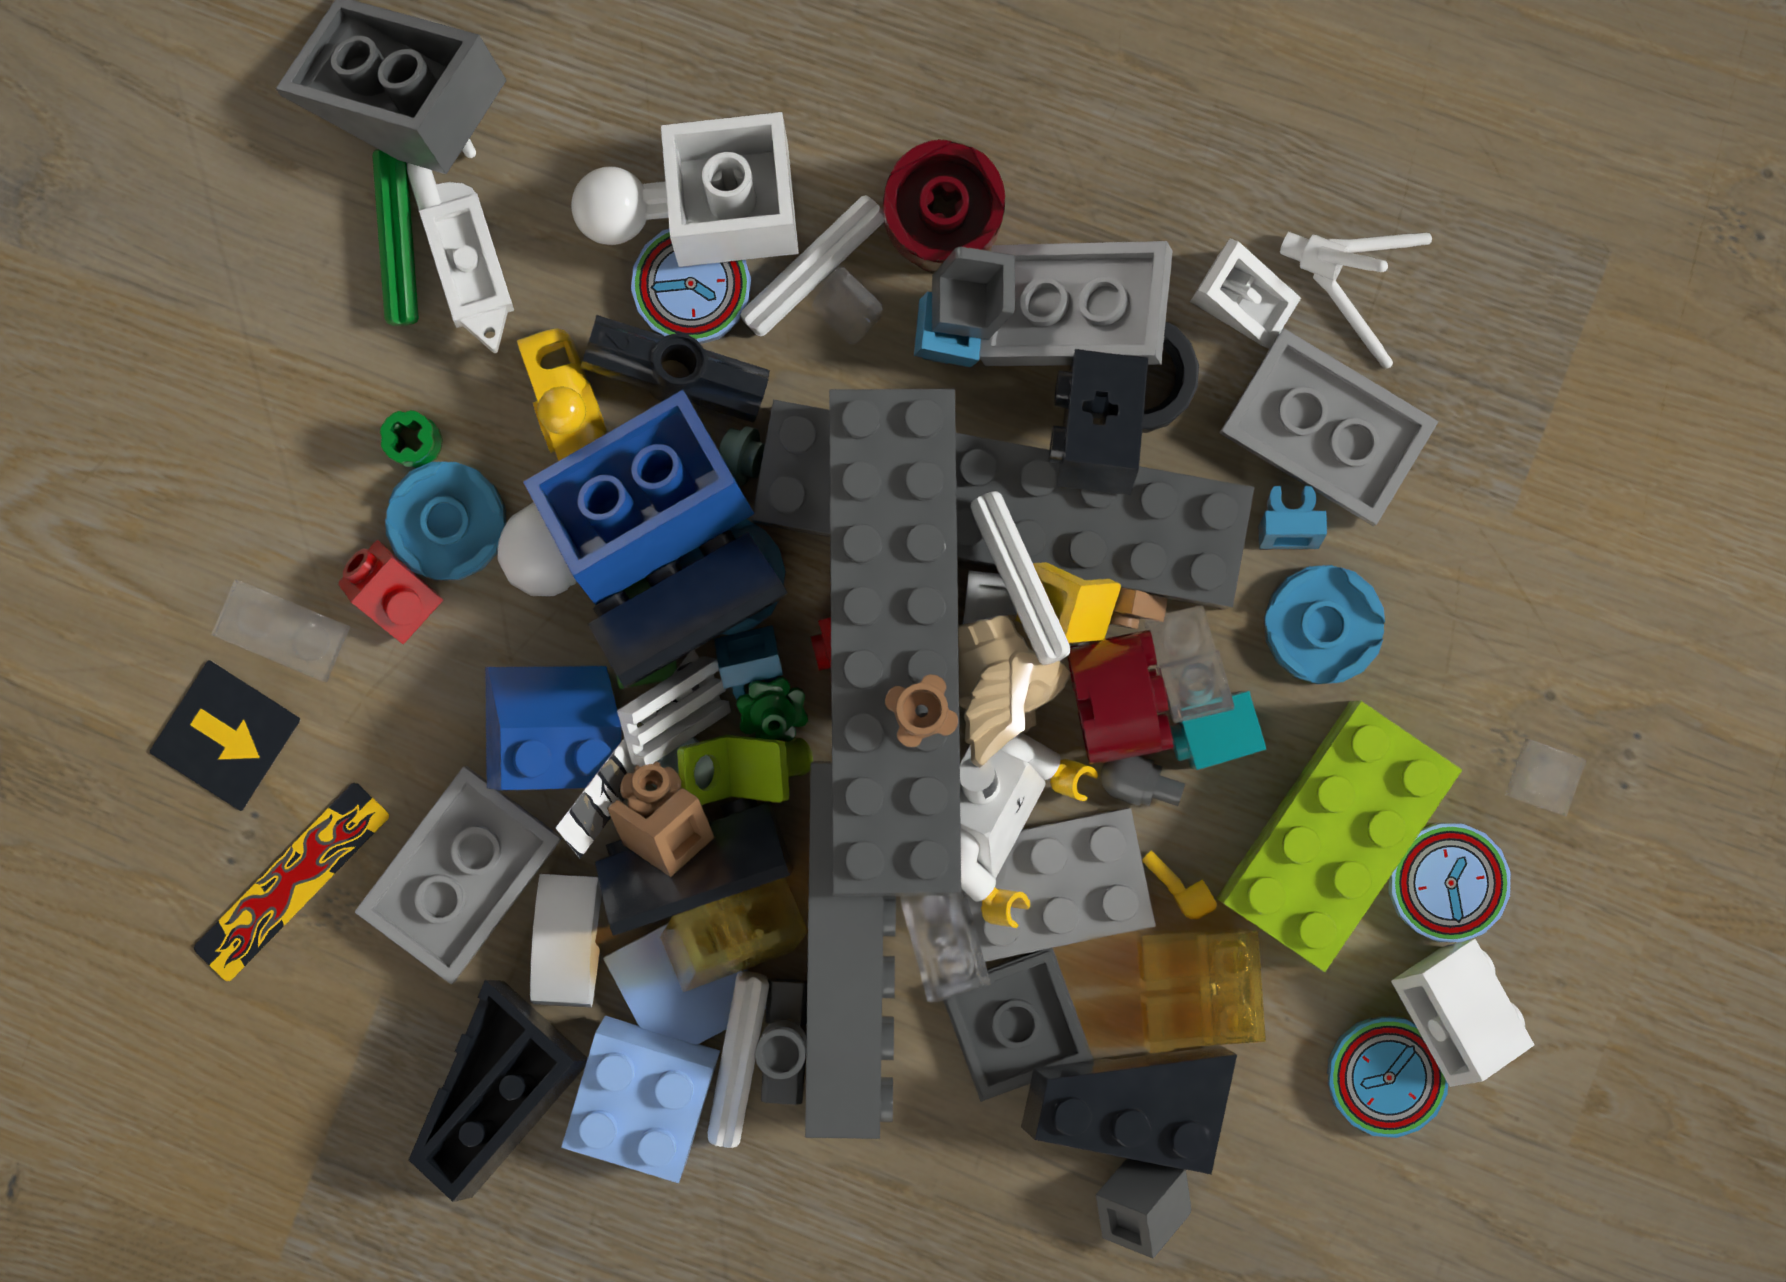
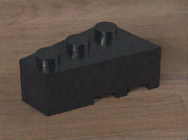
[408,980,588,1202]

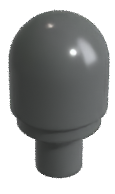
[1100,756,1185,806]

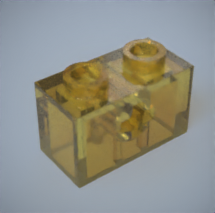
[660,877,808,992]

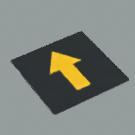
[150,660,301,811]

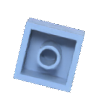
[561,1016,720,1183]

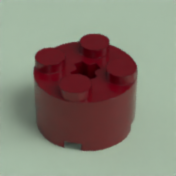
[883,139,1005,271]
[1067,630,1174,764]

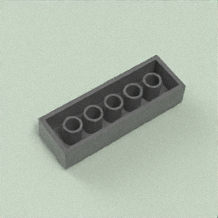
[805,761,896,1139]

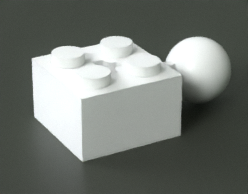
[571,112,799,267]

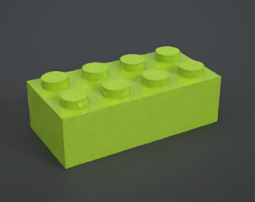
[1216,701,1462,972]

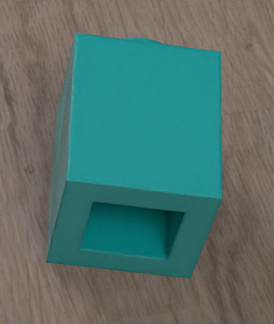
[1170,691,1267,770]

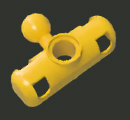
[517,328,608,461]

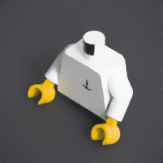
[960,733,1098,928]

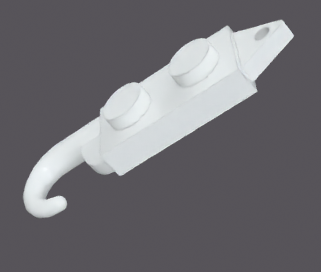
[406,139,514,353]

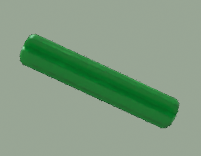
[372,149,419,326]

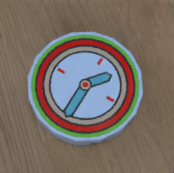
[631,229,751,344]
[1388,823,1510,942]

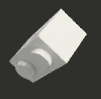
[1391,939,1534,1087]

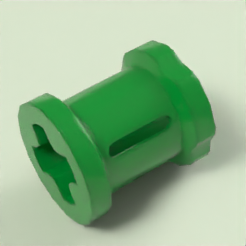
[380,410,443,468]

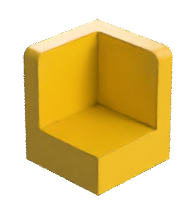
[1015,562,1121,643]

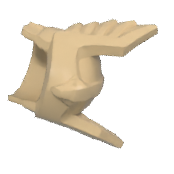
[958,615,1071,767]

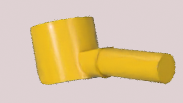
[1142,850,1217,920]

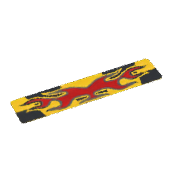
[194,783,389,981]

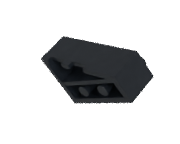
[1021,1044,1237,1175]

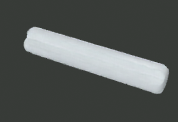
[740,195,884,337]
[971,491,1070,665]
[707,971,769,1148]

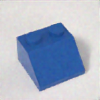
[485,666,621,790]

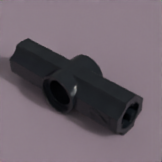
[580,315,770,423]

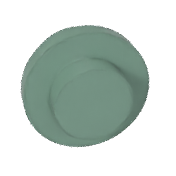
[719,426,765,487]

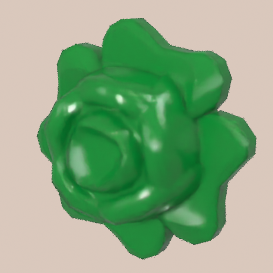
[736,677,808,741]

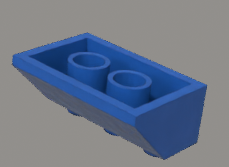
[524,390,755,605]

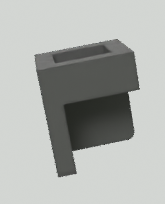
[932,247,1015,340]
[1096,1158,1191,1259]

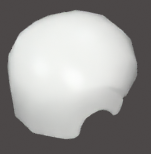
[498,502,577,596]

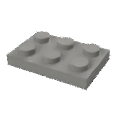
[979,241,1173,366]
[1219,328,1439,526]
[355,766,563,984]
[963,807,1155,963]

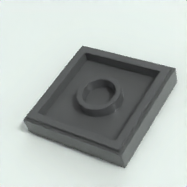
[939,948,1094,1102]

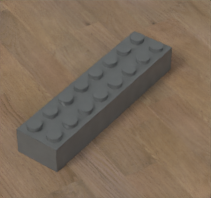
[829,389,961,897]
[751,399,1254,610]

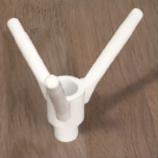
[1280,232,1432,369]

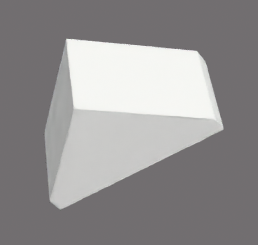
[1190,238,1301,349]

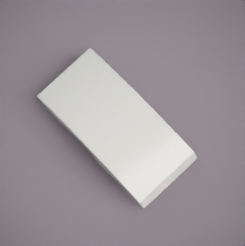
[530,874,602,1008]

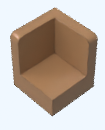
[607,788,715,877]

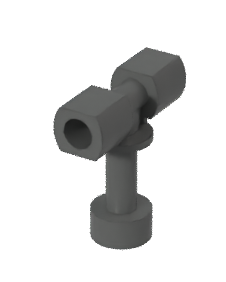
[755,978,807,1105]

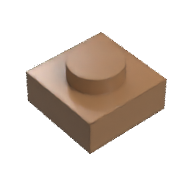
[1109,588,1168,629]

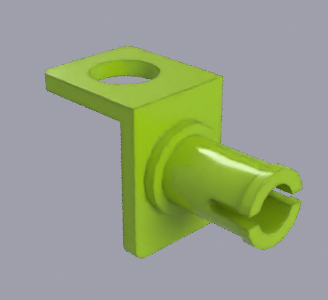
[677,735,813,805]

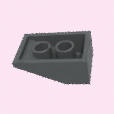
[276,0,507,174]

